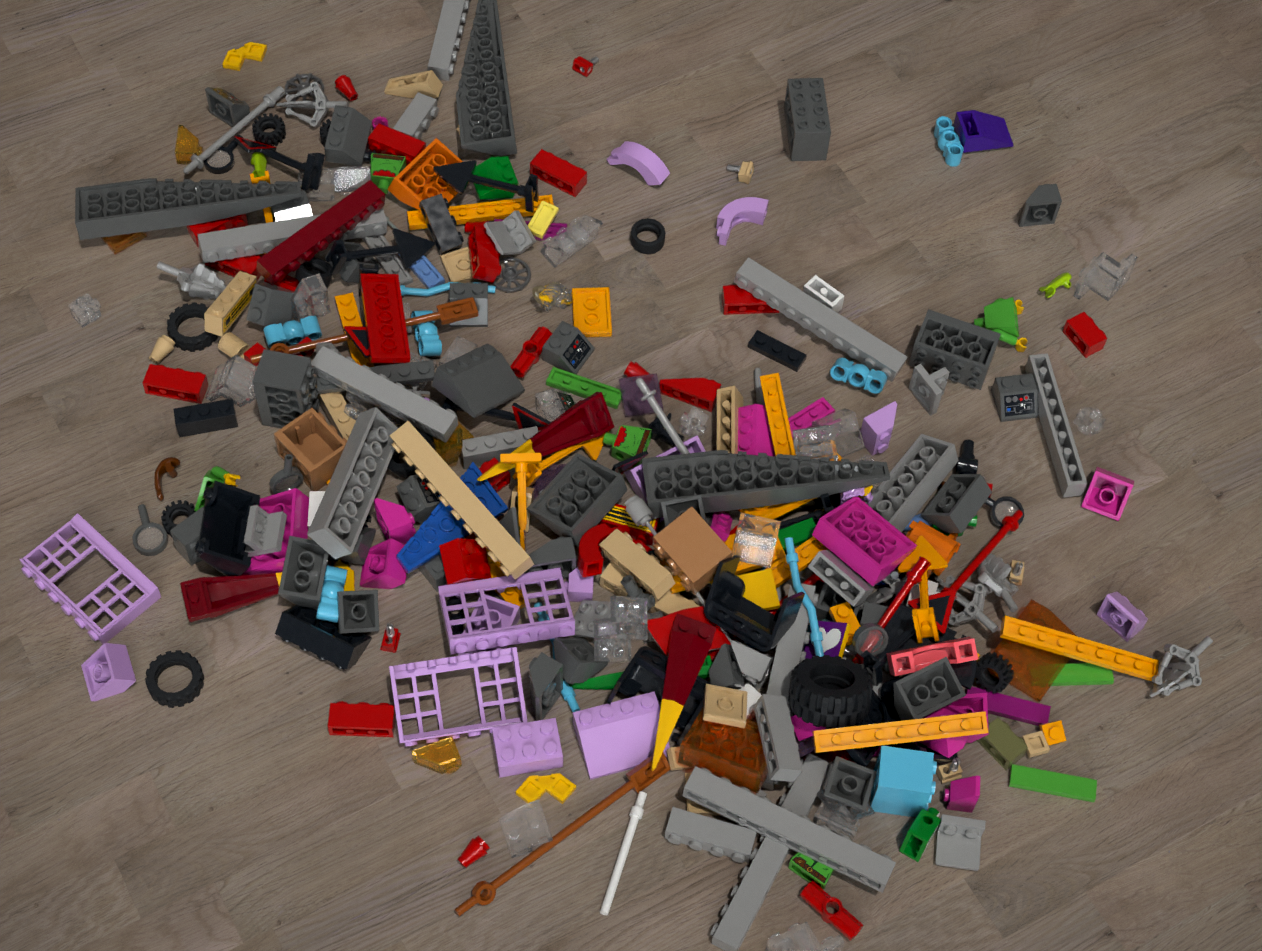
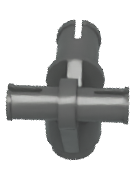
[621,575,655,630]

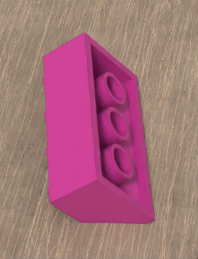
[738,404,776,457]

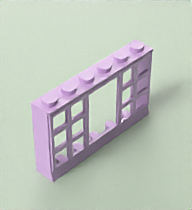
[20,513,161,644]
[438,568,575,655]
[389,647,527,747]

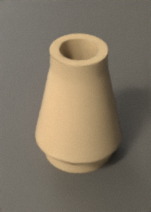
[149,335,175,364]

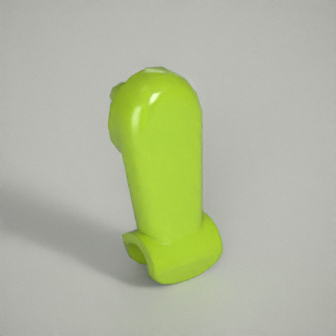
[250,152,267,178]
[1039,272,1072,298]

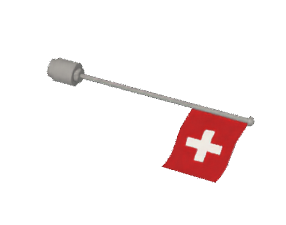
[624,495,732,657]

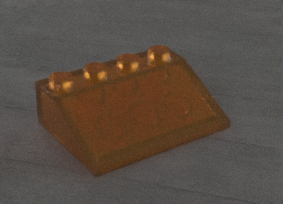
[988,599,1076,702]
[678,708,768,793]

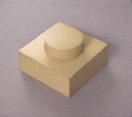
[1022,731,1050,758]
[667,746,693,771]

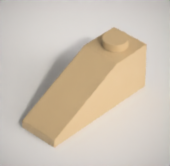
[384,70,443,99]

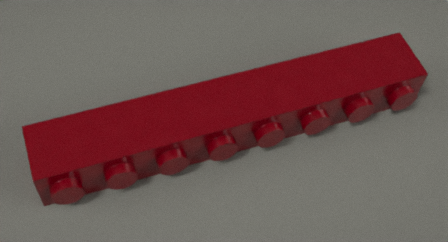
[257,180,385,285]

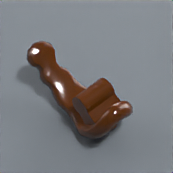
[154,457,180,501]

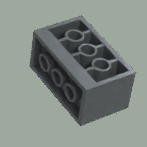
[784,78,831,161]
[909,309,1001,390]
[252,349,320,428]

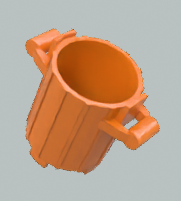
[906,520,961,578]

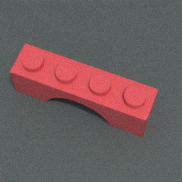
[886,637,978,676]

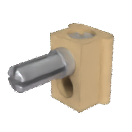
[727,161,754,184]
[1006,560,1024,585]
[936,758,963,784]

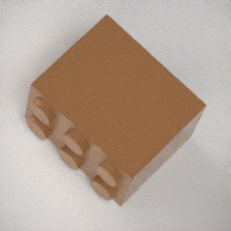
[274,408,347,491]
[653,507,732,595]

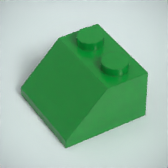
[472,156,519,199]

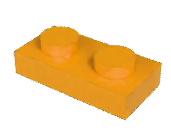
[829,602,865,646]

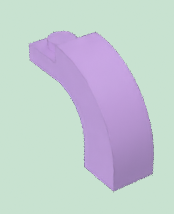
[607,141,670,186]
[716,197,769,246]

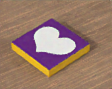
[804,621,851,659]

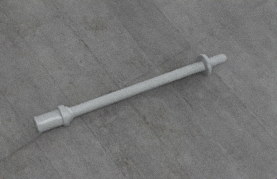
[183,86,286,174]
[636,377,690,454]

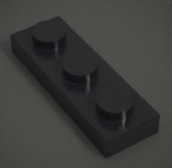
[748,330,807,372]

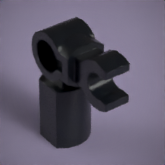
[648,413,684,446]

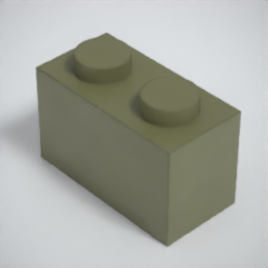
[976,717,1028,771]

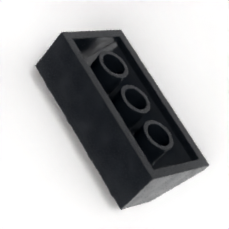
[275,605,372,670]

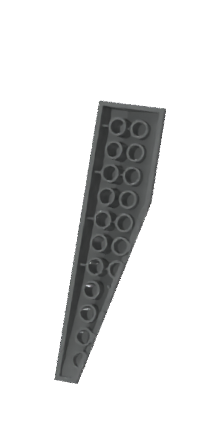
[456,0,517,156]
[75,178,302,240]
[642,450,890,519]

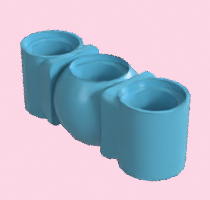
[934,116,964,167]
[411,310,442,357]
[263,316,322,348]
[830,358,887,394]
[316,565,347,623]

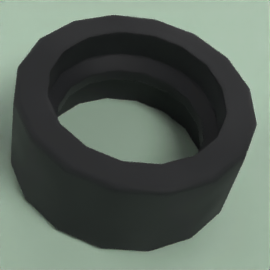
[630,218,666,254]
[295,257,332,289]

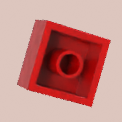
[439,538,491,585]

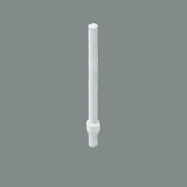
[600,791,647,915]

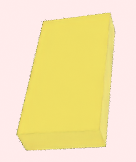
[528,200,559,239]

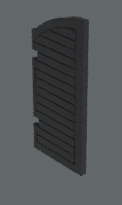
[878,604,977,690]

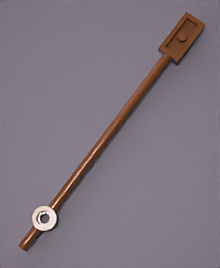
[250,297,478,364]
[454,753,670,917]

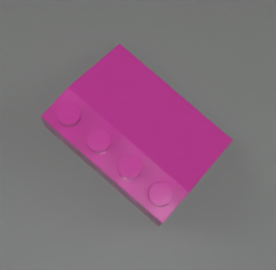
[242,488,309,575]
[812,496,917,586]

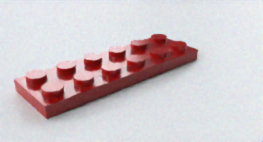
[360,274,411,363]

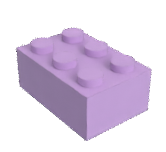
[458,594,520,669]
[492,718,563,778]

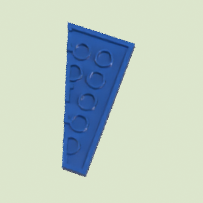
[396,462,508,574]

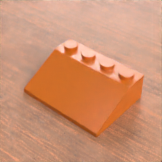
[387,138,469,211]

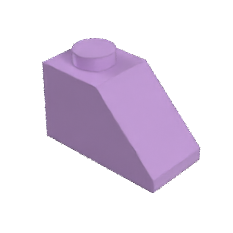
[564,567,594,602]

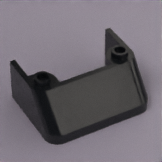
[704,555,805,652]
[607,646,710,746]

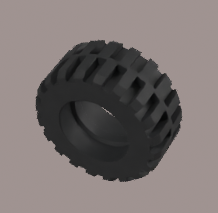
[788,655,873,729]

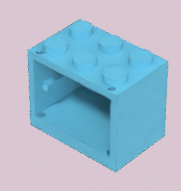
[869,746,937,818]

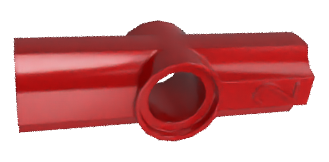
[510,326,553,379]
[800,881,864,941]

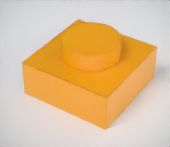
[1039,720,1066,745]

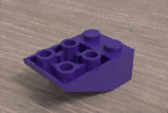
[953,110,1014,153]

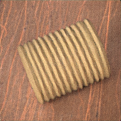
[218,332,250,362]

